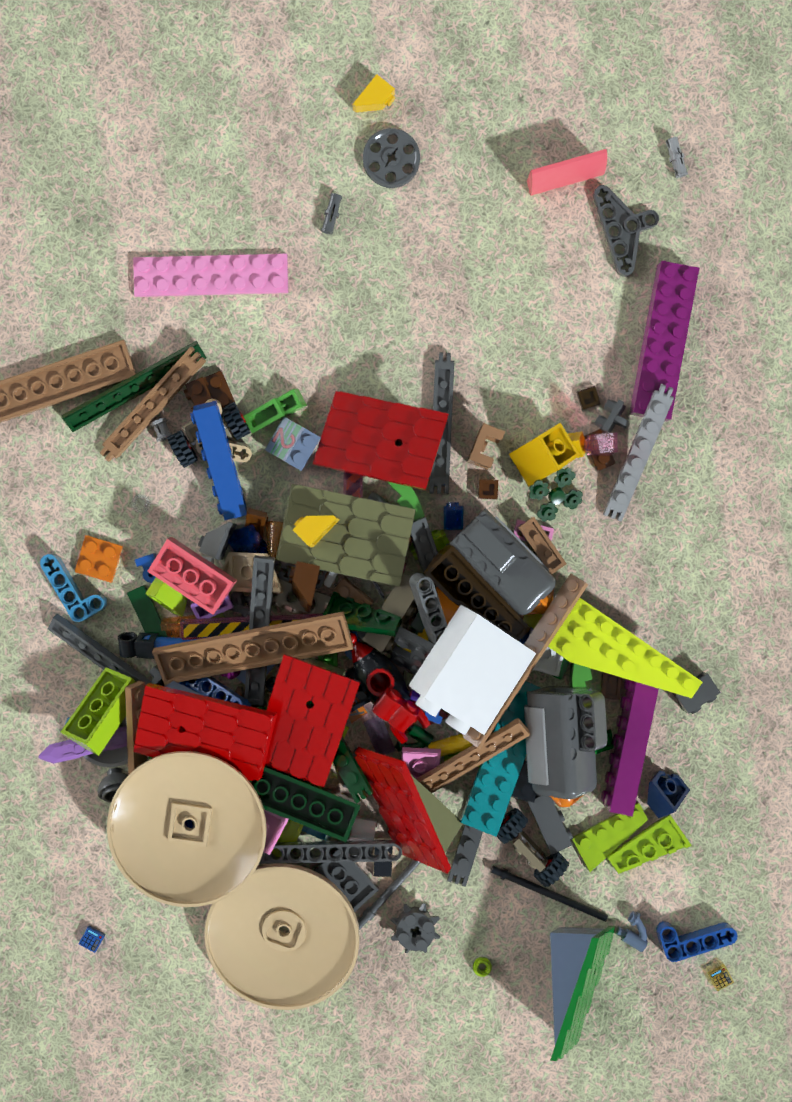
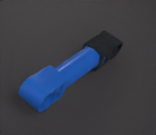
[118,632,214,659]

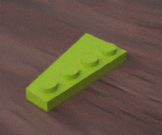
[572,802,648,872]
[607,814,692,874]

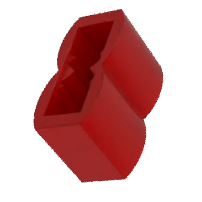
[372,688,419,733]

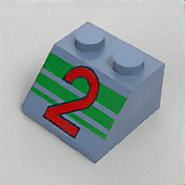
[265,417,321,471]

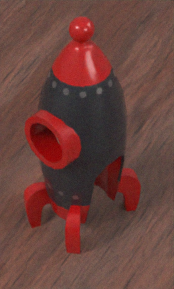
[350,633,430,744]

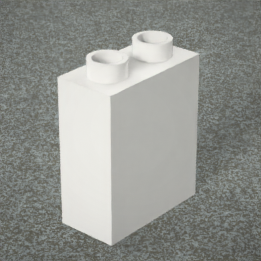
[409,605,536,735]

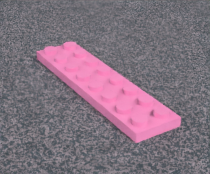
[133,254,288,297]

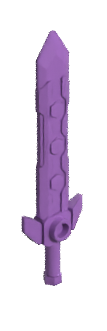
[38,726,127,764]

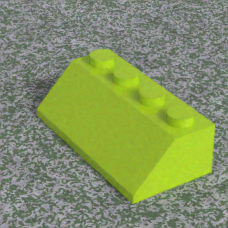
[60,667,136,755]

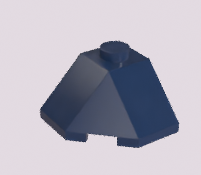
[647,771,690,818]

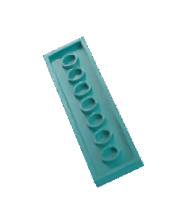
[459,681,541,837]

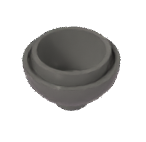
[98,767,128,802]

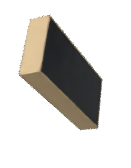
[373,837,393,877]

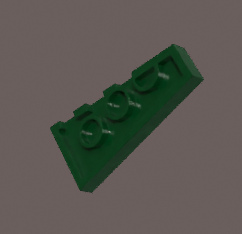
[322,592,402,637]

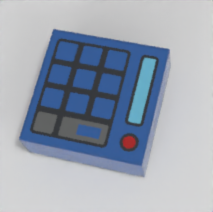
[78,926,106,953]

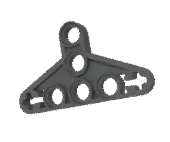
[593,185,659,277]

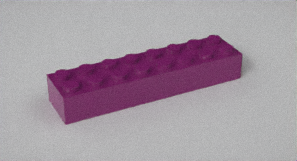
[629,261,700,422]
[601,679,659,817]

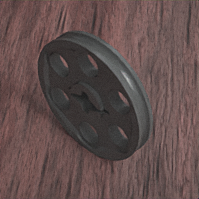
[363,128,420,188]

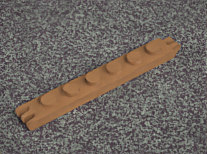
[100,347,206,462]

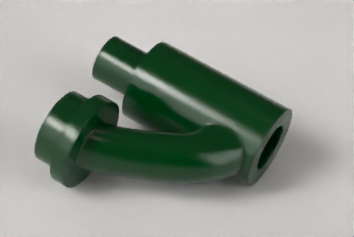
[395,723,434,752]

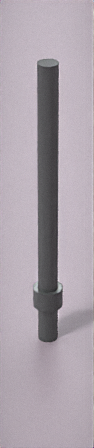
[358,860,420,930]

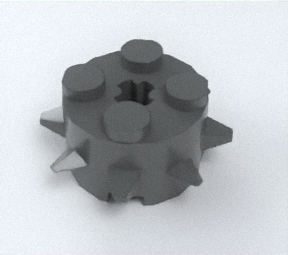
[391,903,440,953]

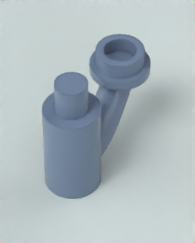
[616,911,648,952]

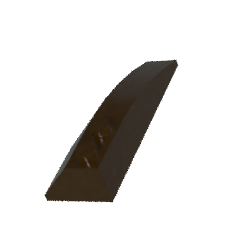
[424,544,531,641]

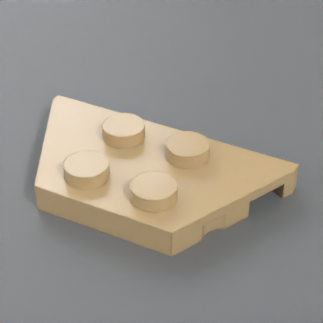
[221,552,283,593]

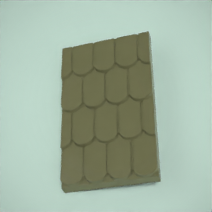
[275,484,416,586]

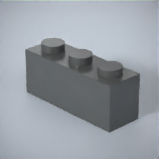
[528,794,573,855]

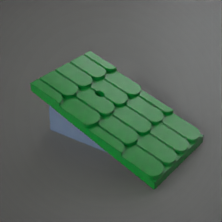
[550,926,616,1061]

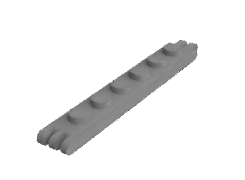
[603,384,674,522]

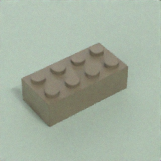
[363,573,423,653]

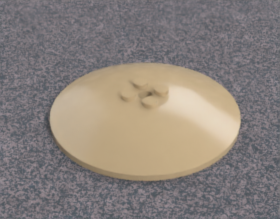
[107,751,267,907]

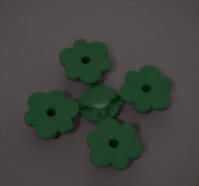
[529,467,583,522]

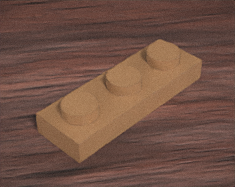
[517,517,567,575]

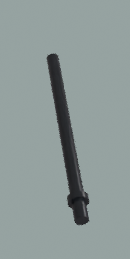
[490,865,608,922]

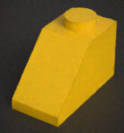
[353,74,395,113]
[293,515,340,548]

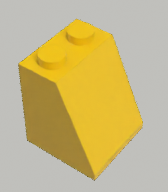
[509,422,580,487]

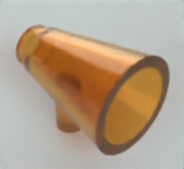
[266,521,283,559]

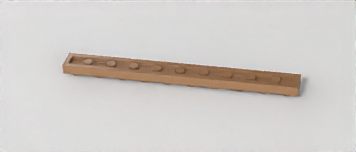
[463,573,588,749]

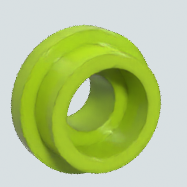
[473,957,492,977]

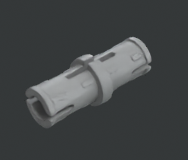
[665,137,688,179]

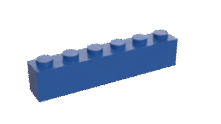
[190,400,247,520]

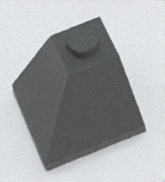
[198,522,237,560]

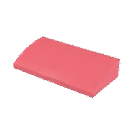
[527,149,607,196]
[147,537,237,615]

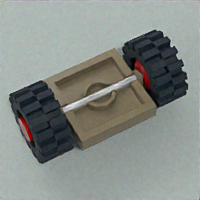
[167,402,251,468]
[497,808,569,888]

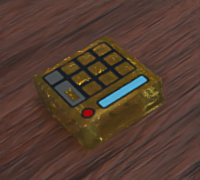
[707,964,734,991]

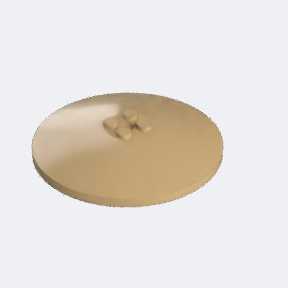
[204,863,360,1010]

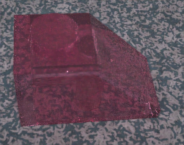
[584,432,618,456]

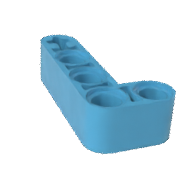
[40,554,108,622]

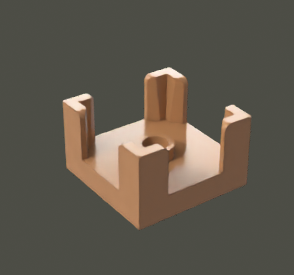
[467,423,505,470]

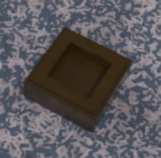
[576,386,601,410]

